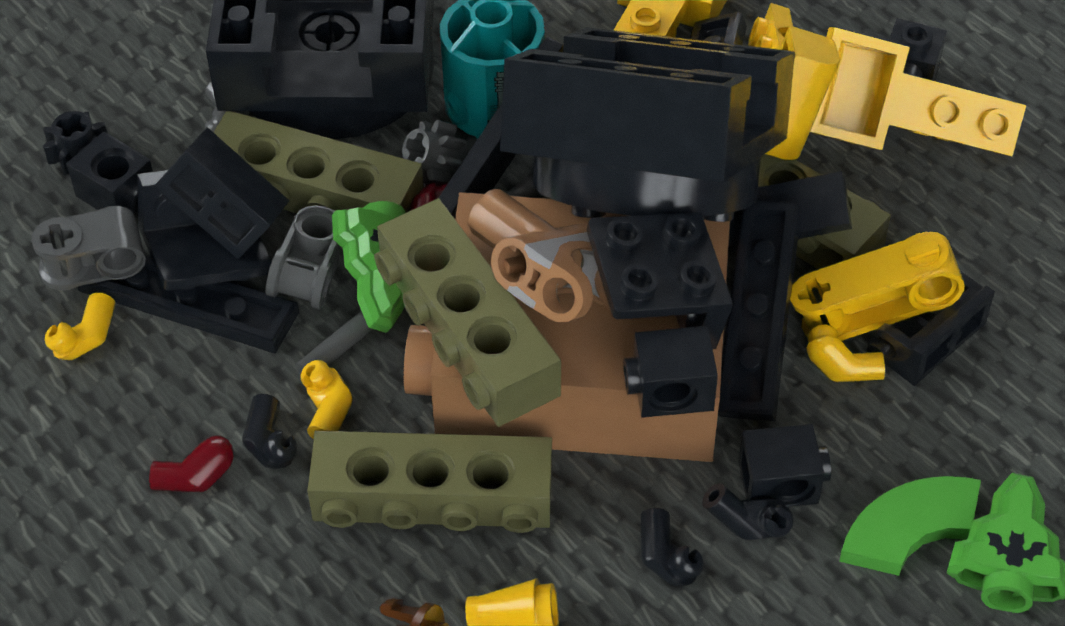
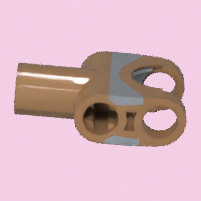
[468,189,610,323]

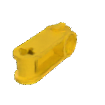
[790,232,964,341]

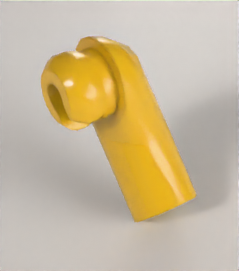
[45,293,115,360]

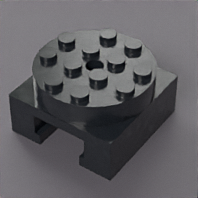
[206,0,434,139]
[500,27,795,222]

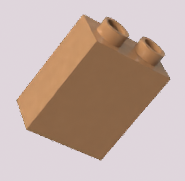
[404,192,730,462]

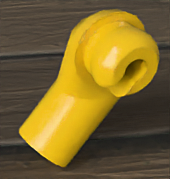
[806,324,885,382]
[300,360,352,439]

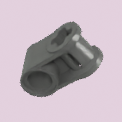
[266,205,340,310]
[31,206,146,291]

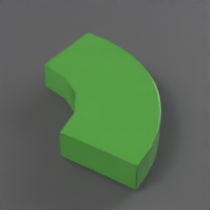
[839,476,981,576]

